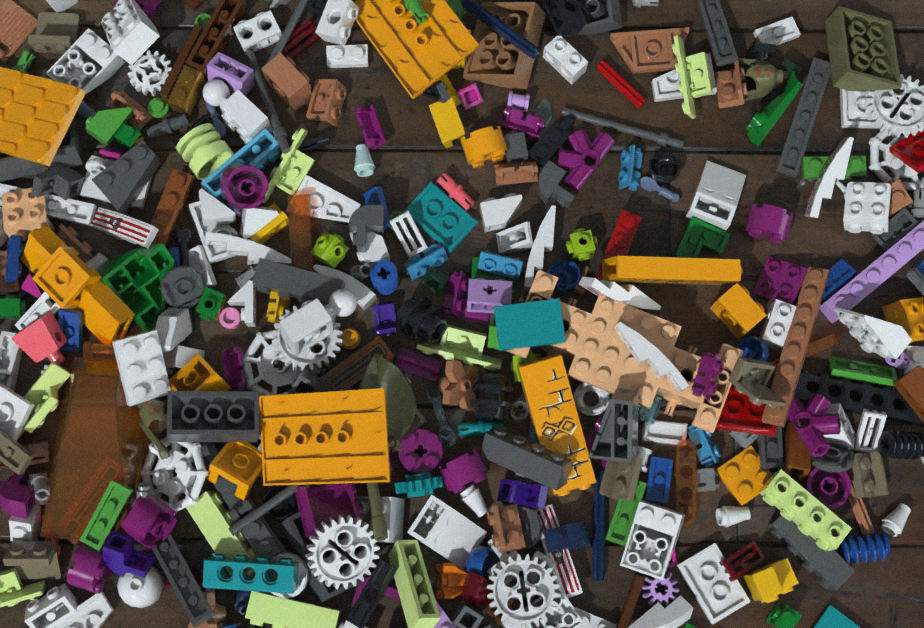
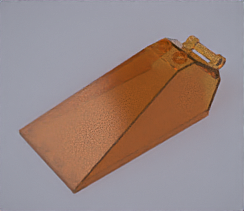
[40,341,146,540]

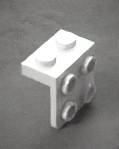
[843,182,891,234]

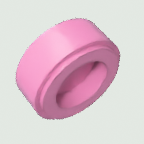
[219,307,241,329]

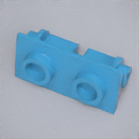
[618,145,643,191]
[403,243,448,281]
[477,250,523,280]
[687,426,722,468]

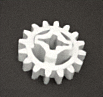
[128,50,173,96]

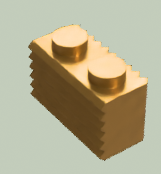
[167,65,206,117]

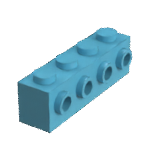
[201,128,282,203]

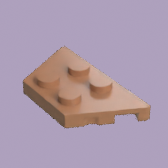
[610,27,690,73]

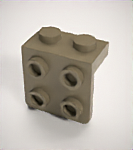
[28,12,80,54]
[728,357,787,408]
[3,541,62,579]

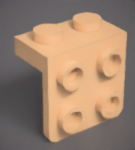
[2,188,54,242]

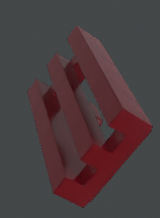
[283,19,321,60]
[719,540,766,582]

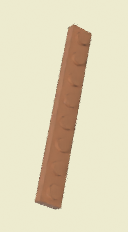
[762,266,830,427]

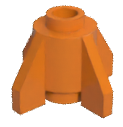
[434,563,467,599]

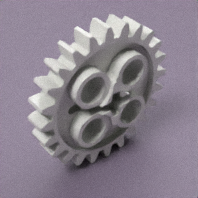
[864,74,924,138]
[272,303,343,373]
[306,515,380,589]
[487,554,561,628]

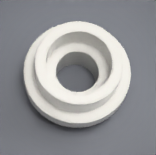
[85,157,107,175]

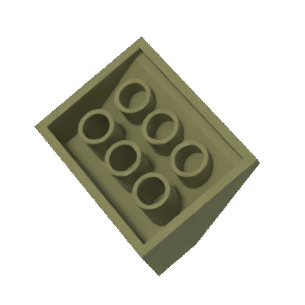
[825,6,902,91]

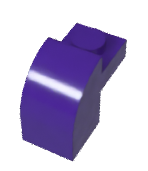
[497,479,548,509]
[102,531,155,578]

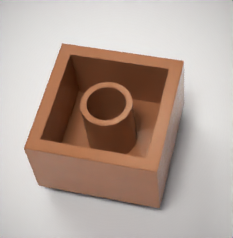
[261,52,312,113]

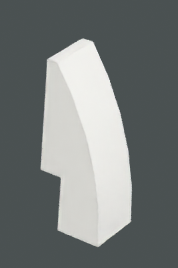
[313,264,377,311]
[628,595,693,628]

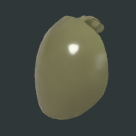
[358,353,417,452]

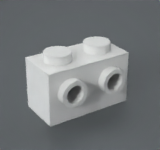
[24,583,77,628]

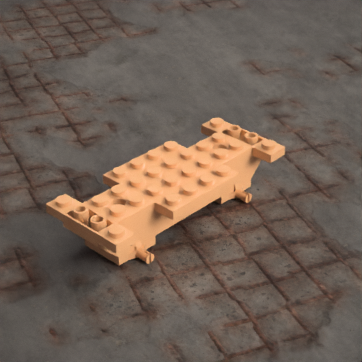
[506,270,744,434]

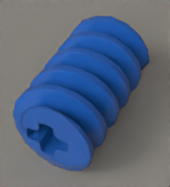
[370,260,399,295]
[839,533,890,564]

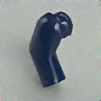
[234,590,251,615]

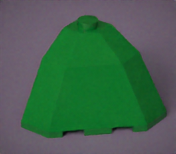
[97,243,175,332]

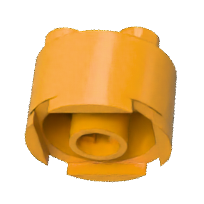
[460,126,508,169]

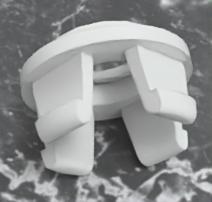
[574,382,610,416]

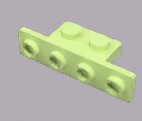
[672,35,713,119]
[262,128,316,204]
[416,325,503,370]
[19,362,70,438]
[0,568,46,607]

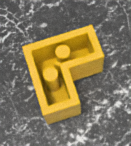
[742,558,799,603]

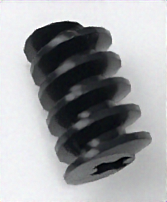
[878,430,924,460]

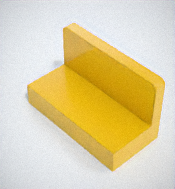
[428,97,466,148]
[249,203,290,245]

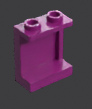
[295,483,363,537]

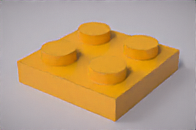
[715,445,772,506]

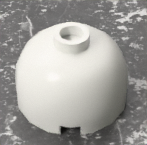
[117,566,164,608]

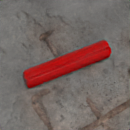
[597,60,646,108]

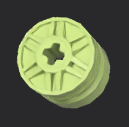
[176,123,234,179]

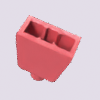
[11,311,67,364]

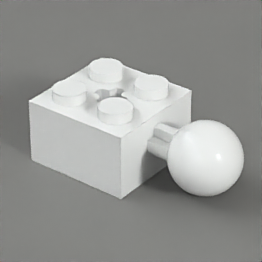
[203,79,273,144]
[279,289,357,356]

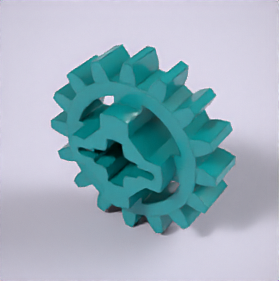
[395,472,444,498]

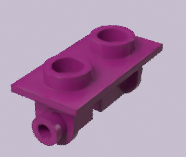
[355,104,387,151]
[500,106,545,138]
[442,271,470,318]
[221,347,247,391]
[396,348,443,382]
[691,352,724,401]

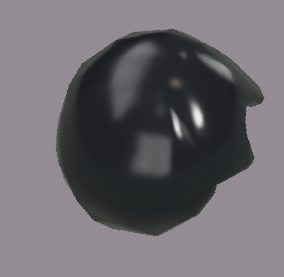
[649,152,681,183]
[263,485,296,520]

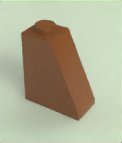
[778,421,811,485]

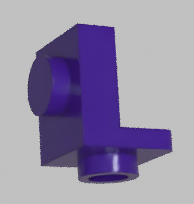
[372,301,398,336]

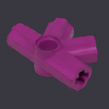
[557,130,615,192]
[788,394,841,457]

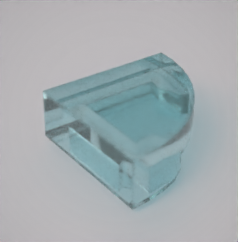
[531,98,552,128]

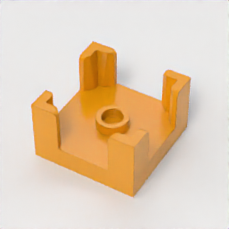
[32,246,102,309]
[206,442,263,501]

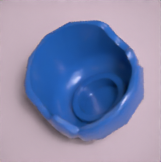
[547,260,581,292]
[736,336,769,362]
[466,546,493,578]

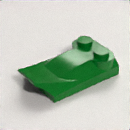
[746,71,803,147]

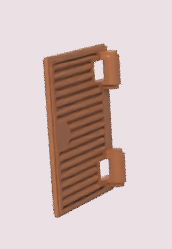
[0,0,37,64]

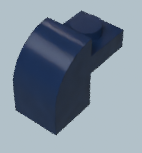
[543,522,591,554]

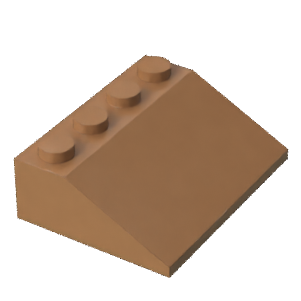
[463,2,546,89]

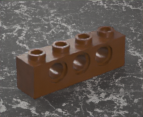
[185,0,247,80]

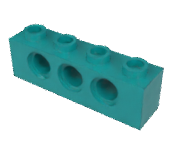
[203,553,299,594]

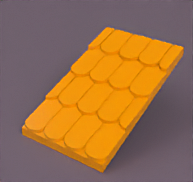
[355,0,480,99]
[0,67,86,167]
[259,388,391,486]

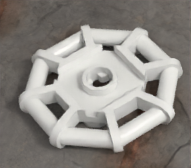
[868,129,924,192]
[243,329,320,396]
[139,437,209,515]

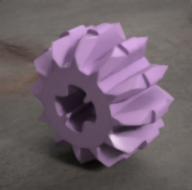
[641,572,679,607]

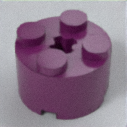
[220,162,268,209]
[745,204,793,244]
[398,429,443,474]
[437,447,488,494]
[801,467,852,509]
[121,495,177,549]
[67,542,113,594]

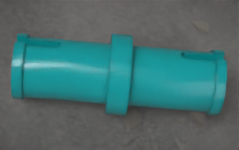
[458,420,503,437]

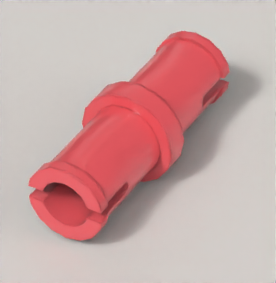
[437,172,476,211]

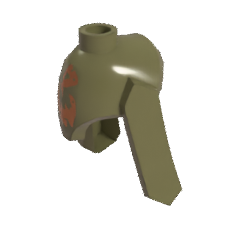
[725,58,783,101]
[137,398,169,460]

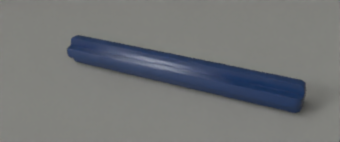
[461,0,539,59]
[592,470,606,581]

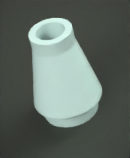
[354,144,375,177]

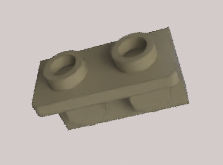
[851,451,889,499]
[599,456,643,502]

